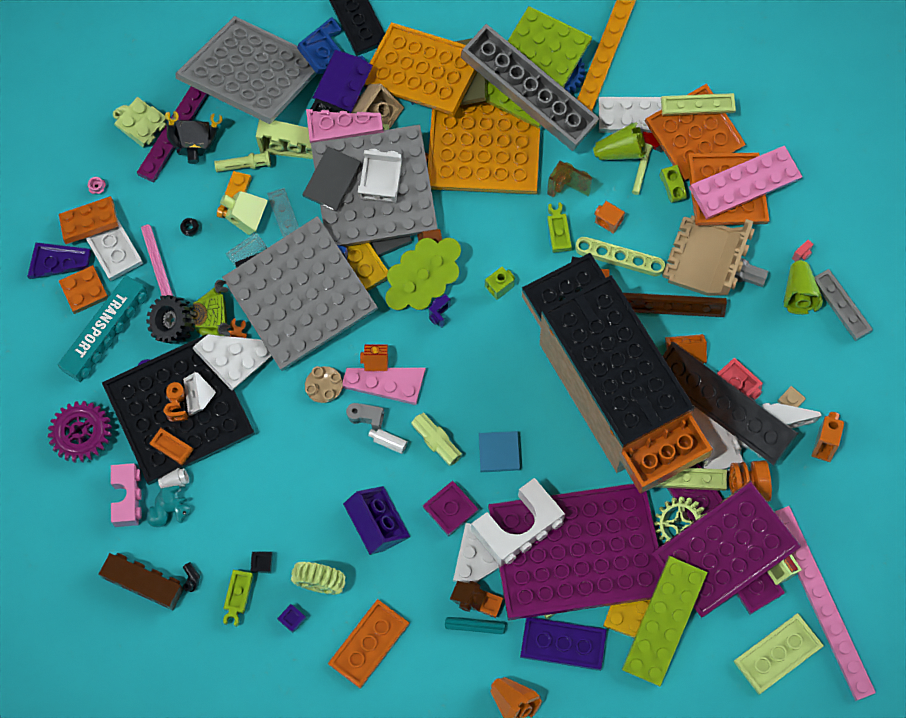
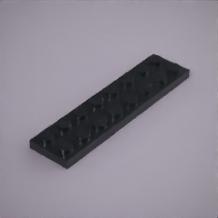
[663,342,799,465]

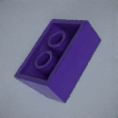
[312,50,373,113]
[343,486,410,555]

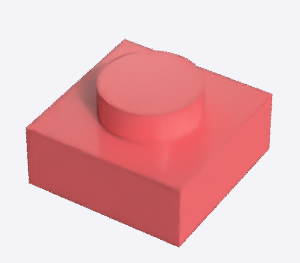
[792,240,814,262]

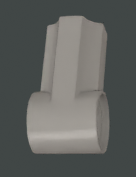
[734,258,768,287]

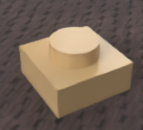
[777,386,806,407]

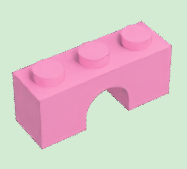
[111,463,142,527]

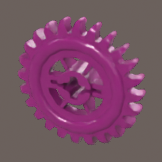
[48,401,112,463]

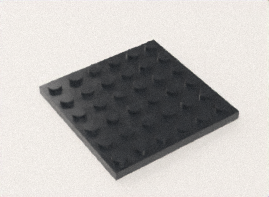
[102,334,255,485]

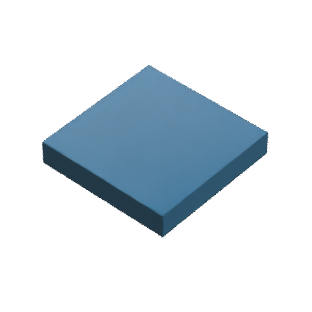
[479,431,520,472]

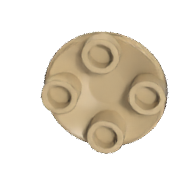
[305,366,343,403]

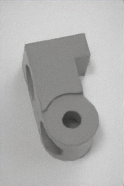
[346,403,385,431]

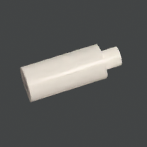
[368,429,408,454]

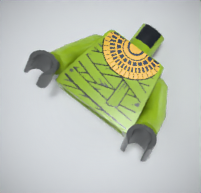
[193,280,231,337]

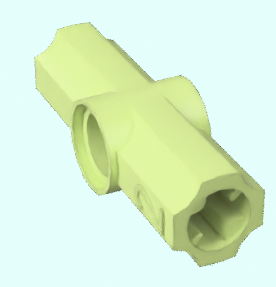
[411,412,462,466]

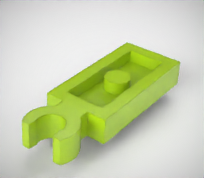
[547,202,572,253]
[223,570,253,627]

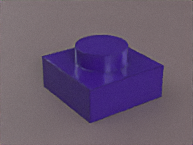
[277,604,306,633]

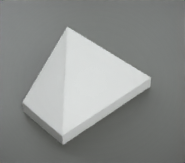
[183,372,216,416]

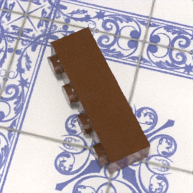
[98,553,184,611]

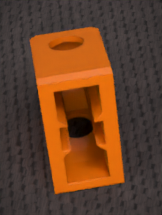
[811,412,844,462]

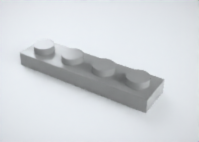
[814,269,873,341]

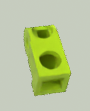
[659,165,687,203]

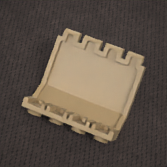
[662,215,755,296]

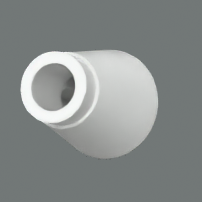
[158,468,189,488]

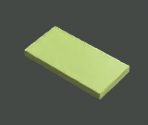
[733,613,824,695]

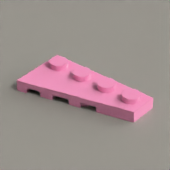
[306,109,384,143]
[342,368,426,405]

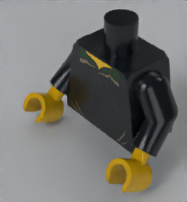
[165,111,222,164]

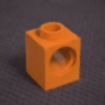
[594,201,625,234]

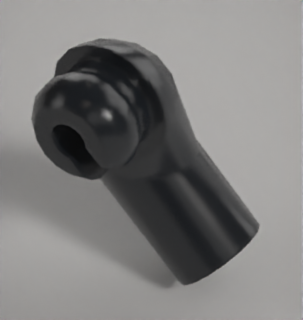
[183,562,200,592]

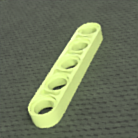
[575,237,665,276]

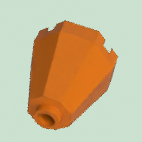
[490,677,542,718]

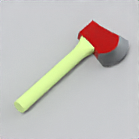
[632,131,663,195]

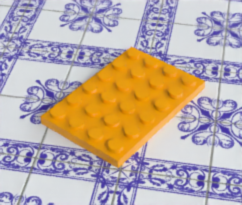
[364,22,477,116]

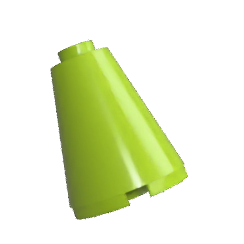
[593,122,646,160]
[783,260,823,315]

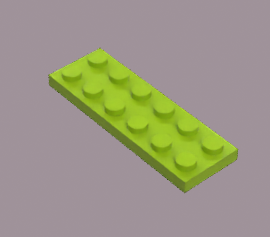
[622,556,708,686]

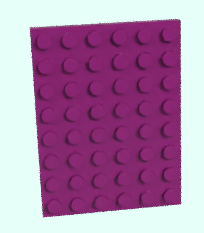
[488,484,663,621]

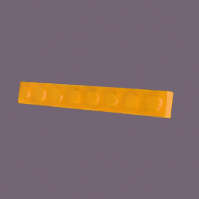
[577,0,636,111]

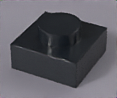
[250,552,273,573]

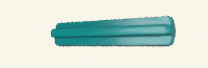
[445,617,505,634]

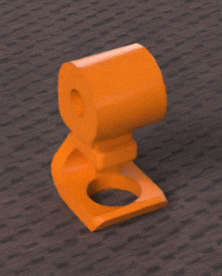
[163,382,188,422]

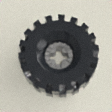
[146,295,197,344]

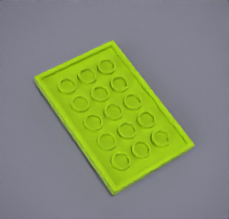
[484,6,592,129]

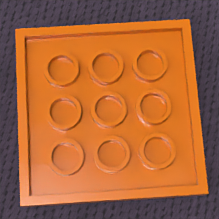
[644,84,746,182]
[686,153,769,225]

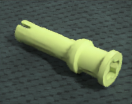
[214,150,271,172]

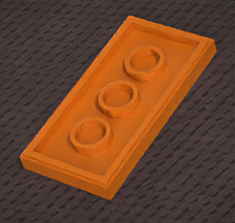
[328,599,410,689]

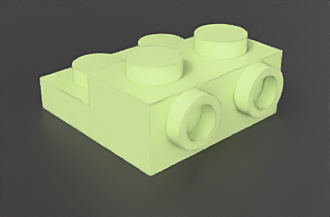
[114,97,167,148]

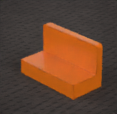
[665,334,707,363]

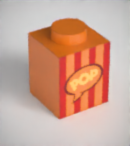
[360,344,388,371]

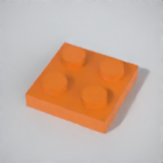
[59,265,108,314]

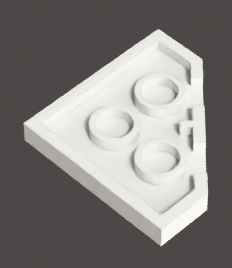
[193,335,272,390]
[453,523,499,583]

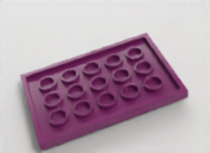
[652,481,801,618]

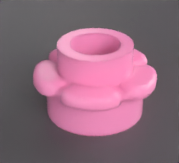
[87,177,106,194]

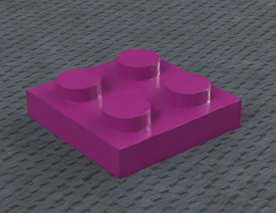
[423,480,478,537]

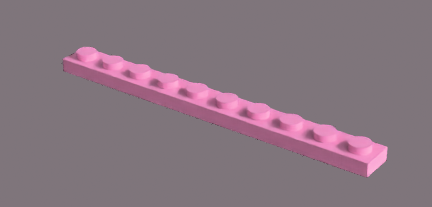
[775,506,876,702]

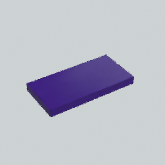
[520,617,607,671]

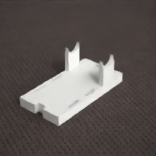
[692,405,744,473]

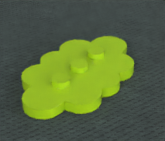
[385,238,461,310]

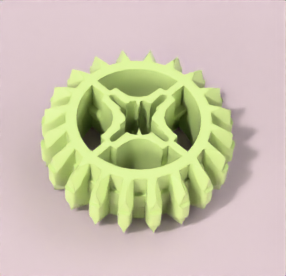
[654,497,705,542]
[291,562,346,595]

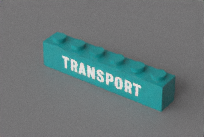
[57,275,147,382]

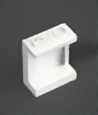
[358,149,402,203]

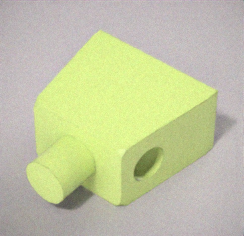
[220,191,268,235]

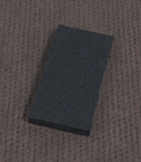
[329,0,385,56]

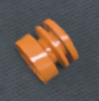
[729,460,772,502]

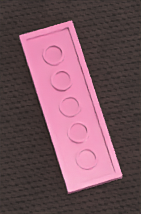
[689,146,802,220]

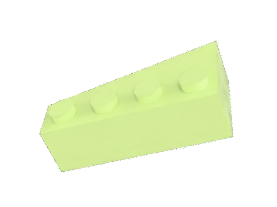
[256,119,313,159]

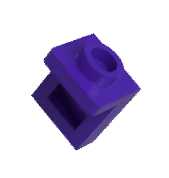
[428,294,451,328]

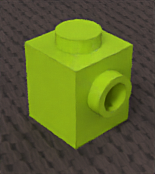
[485,267,515,300]

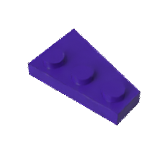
[27,242,91,279]

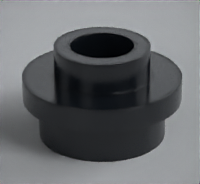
[180,218,199,236]

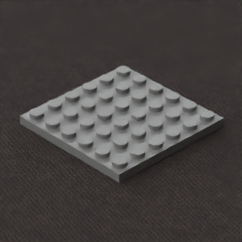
[176,16,317,124]
[311,125,438,247]
[222,216,378,371]

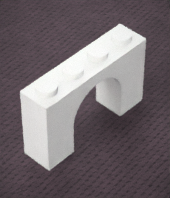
[471,478,565,567]

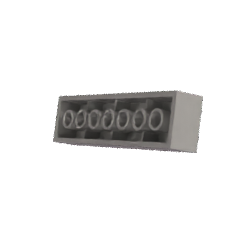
[461,24,599,151]

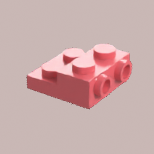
[717,358,763,400]

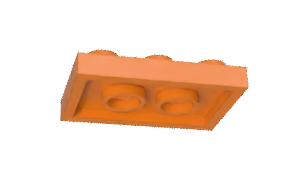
[59,196,119,244]

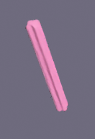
[141,224,173,296]

